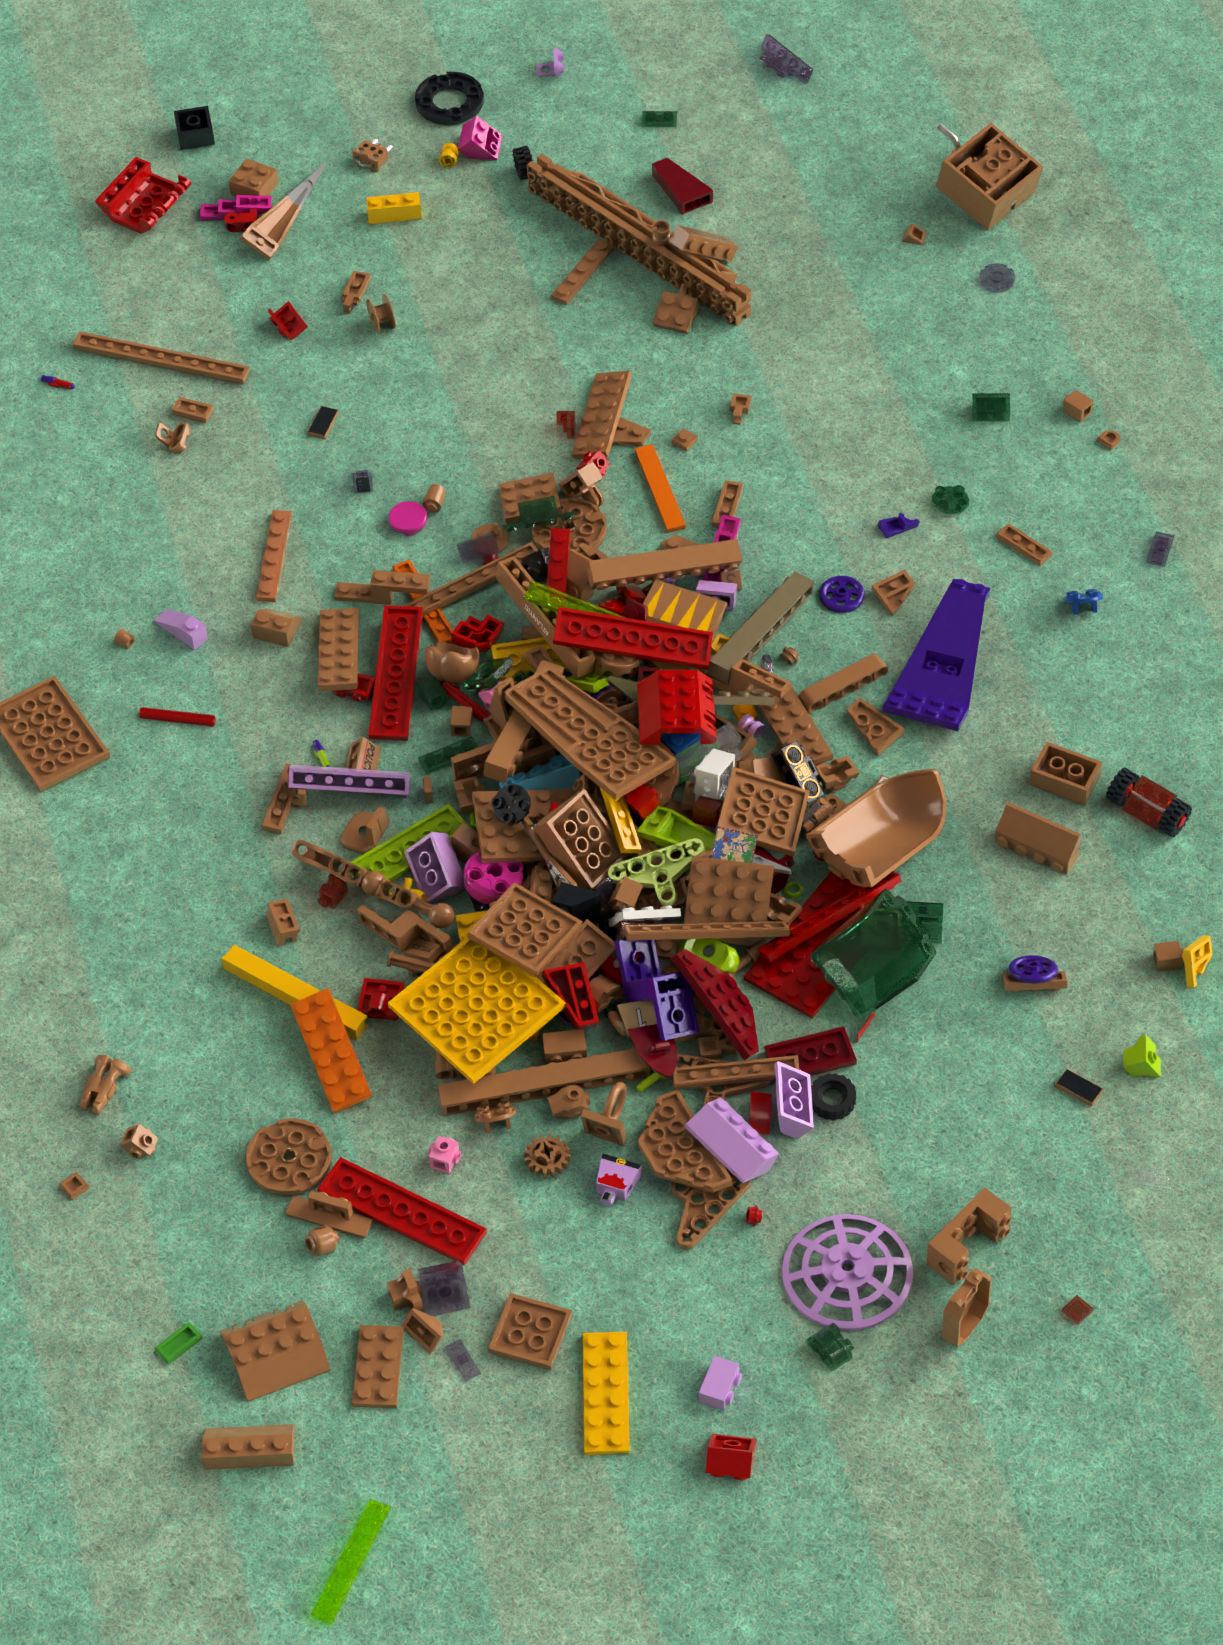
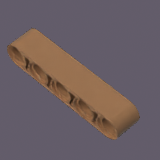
[798,654,889,714]

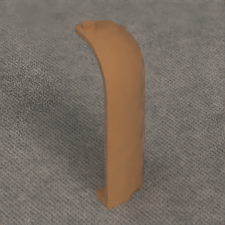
[806,769,946,887]

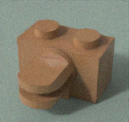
[559,462,604,506]

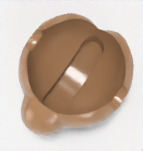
[425,642,480,683]

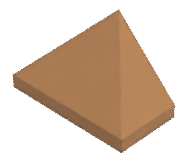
[401,1308,443,1353]

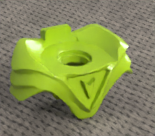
[679,938,740,973]

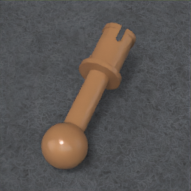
[727,939,766,979]

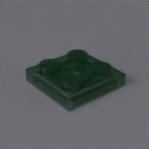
[463,657,514,690]

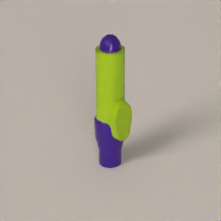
[313,740,331,767]

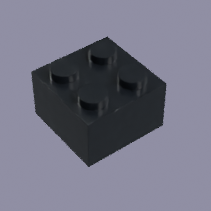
[174,106,215,150]

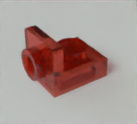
[556,411,576,439]

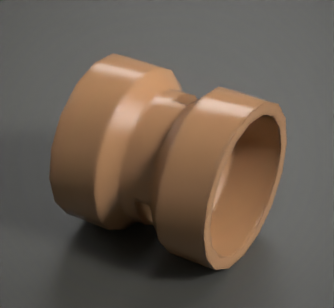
[652,220,670,246]

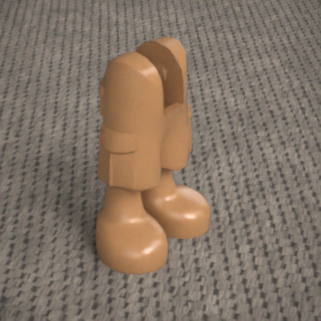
[80,1055,132,1115]

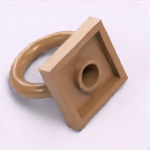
[581,1082,627,1146]

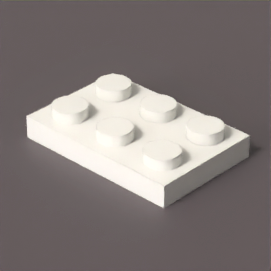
[608,906,681,928]

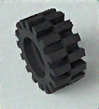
[512,145,533,180]

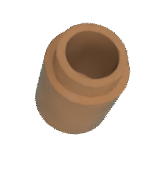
[423,484,445,512]

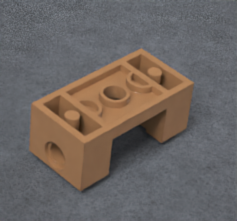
[927,1187,1012,1285]

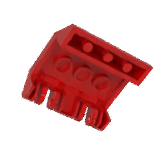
[95,157,191,234]
[637,670,717,745]

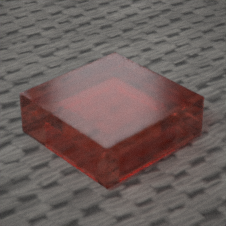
[1062,1295,1093,1325]

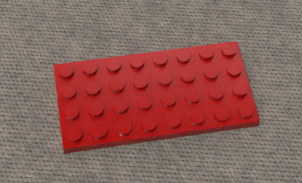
[744,871,904,1019]

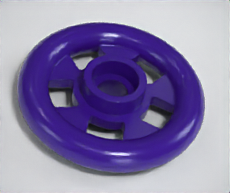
[819,576,865,613]
[1008,955,1058,984]

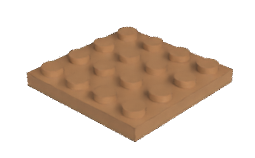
[715,767,810,857]
[683,855,774,946]
[467,882,583,977]

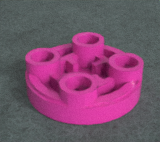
[389,501,427,536]

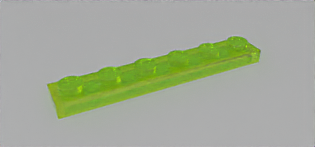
[311,1499,391,1625]

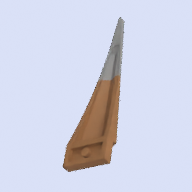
[240,164,325,261]

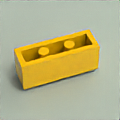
[366,192,422,224]

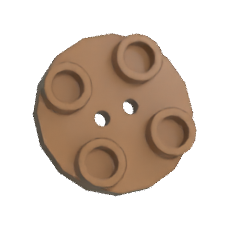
[471,522,509,556]
[474,1101,516,1134]

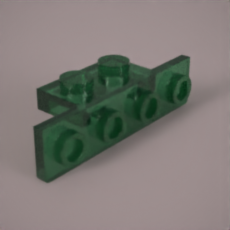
[501,496,578,532]

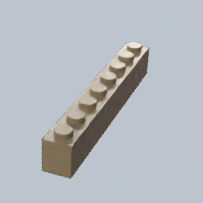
[708,571,814,684]

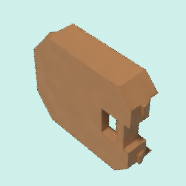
[942,1268,992,1347]

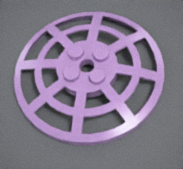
[782,1214,913,1331]

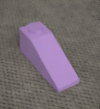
[154,609,208,650]

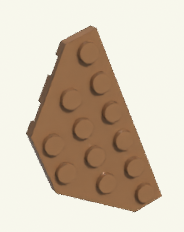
[638,1089,733,1193]

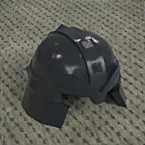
[521,547,549,584]

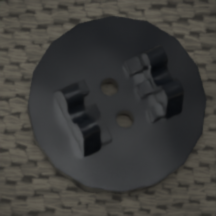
[491,783,531,825]

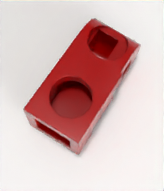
[224,209,259,232]

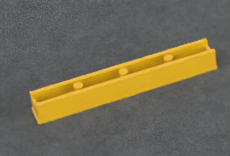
[221,944,368,1041]

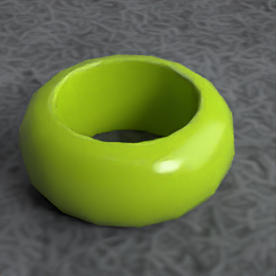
[784,882,803,899]

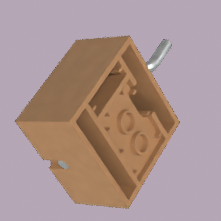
[936,123,1043,230]

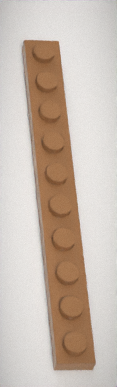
[73,331,250,384]

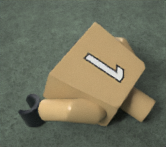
[604,1000,657,1040]

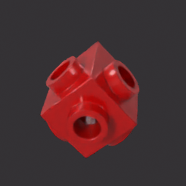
[576,450,610,476]

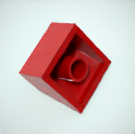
[705,1433,757,1480]

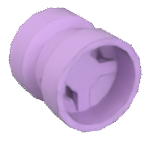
[737,714,765,740]

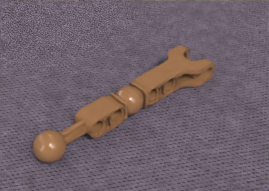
[291,840,455,929]

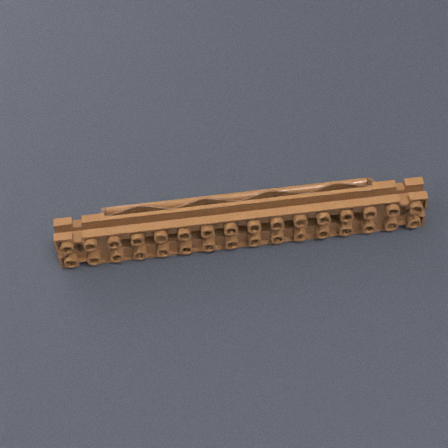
[527,153,751,326]

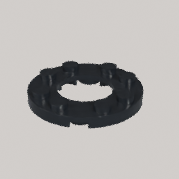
[415,71,484,125]

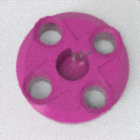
[463,851,523,905]

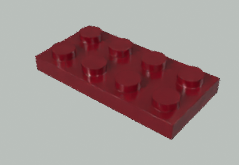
[764,1026,857,1083]

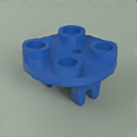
[1065,589,1103,615]

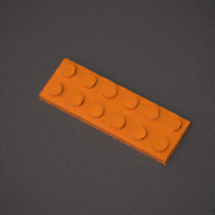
[290,988,373,1113]

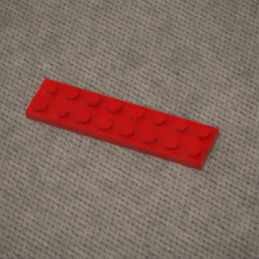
[369,605,423,741]
[553,607,713,670]
[318,1157,487,1266]

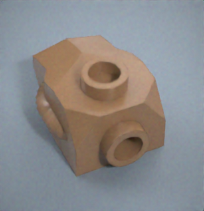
[547,1085,590,1119]

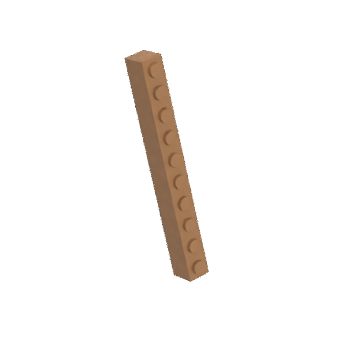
[438,1047,650,1116]

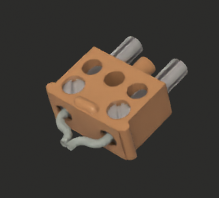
[352,138,393,172]

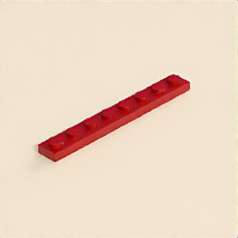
[758,871,902,962]

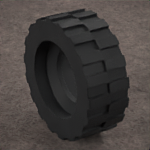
[811,1073,856,1121]

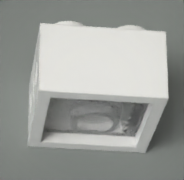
[693,748,735,808]

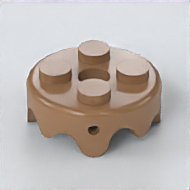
[592,651,641,678]

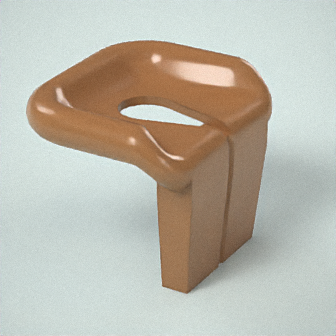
[341,806,390,855]

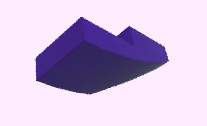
[877,513,920,538]

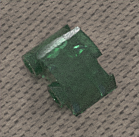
[805,1323,854,1372]

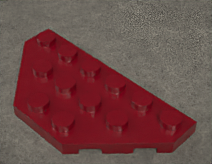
[671,949,759,1061]

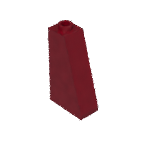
[652,158,713,214]

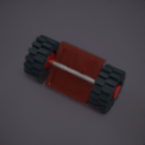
[1106,767,1192,837]

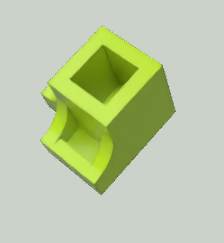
[1123,1035,1161,1078]

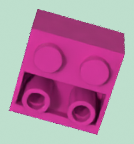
[458,115,502,160]

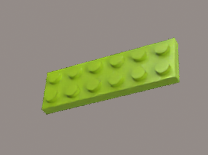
[351,804,469,881]

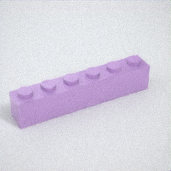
[288,765,410,795]

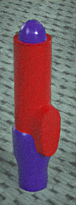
[41,375,75,390]

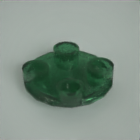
[932,485,969,514]

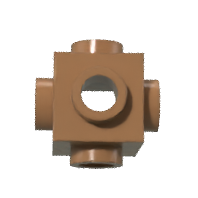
[120,1124,158,1159]

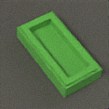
[154,1322,203,1365]

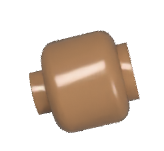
[305,1225,339,1256]

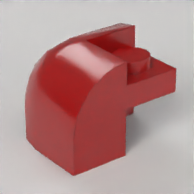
[451,615,504,654]

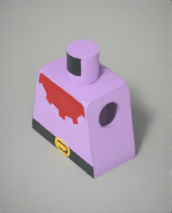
[596,1154,642,1207]

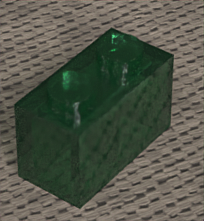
[972,393,1010,421]

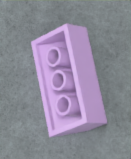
[684,1098,779,1184]

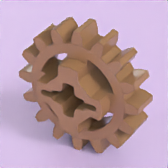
[524,1134,571,1179]

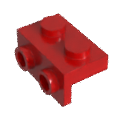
[267,301,308,340]
[333,673,375,702]

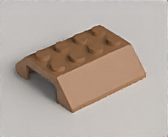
[220,1300,331,1401]

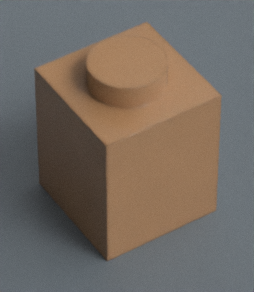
[1063,390,1093,422]
[450,706,473,737]
[1153,941,1184,971]

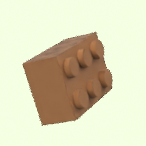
[1030,742,1102,805]

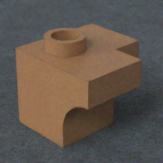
[387,1269,423,1311]

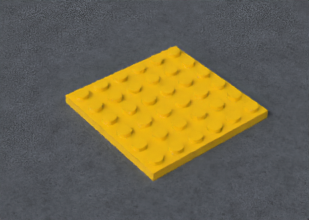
[388,938,566,1084]

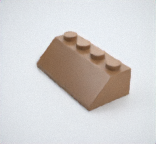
[995,802,1081,874]
[202,1424,295,1470]

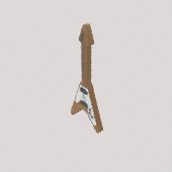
[522,816,577,890]

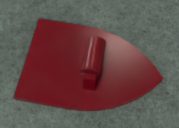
[628,1024,678,1078]

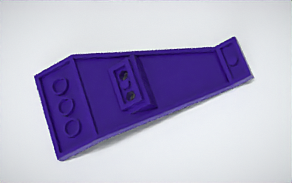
[882,579,991,731]

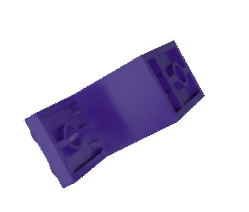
[614,939,699,1041]

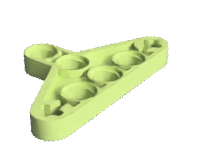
[608,838,705,906]

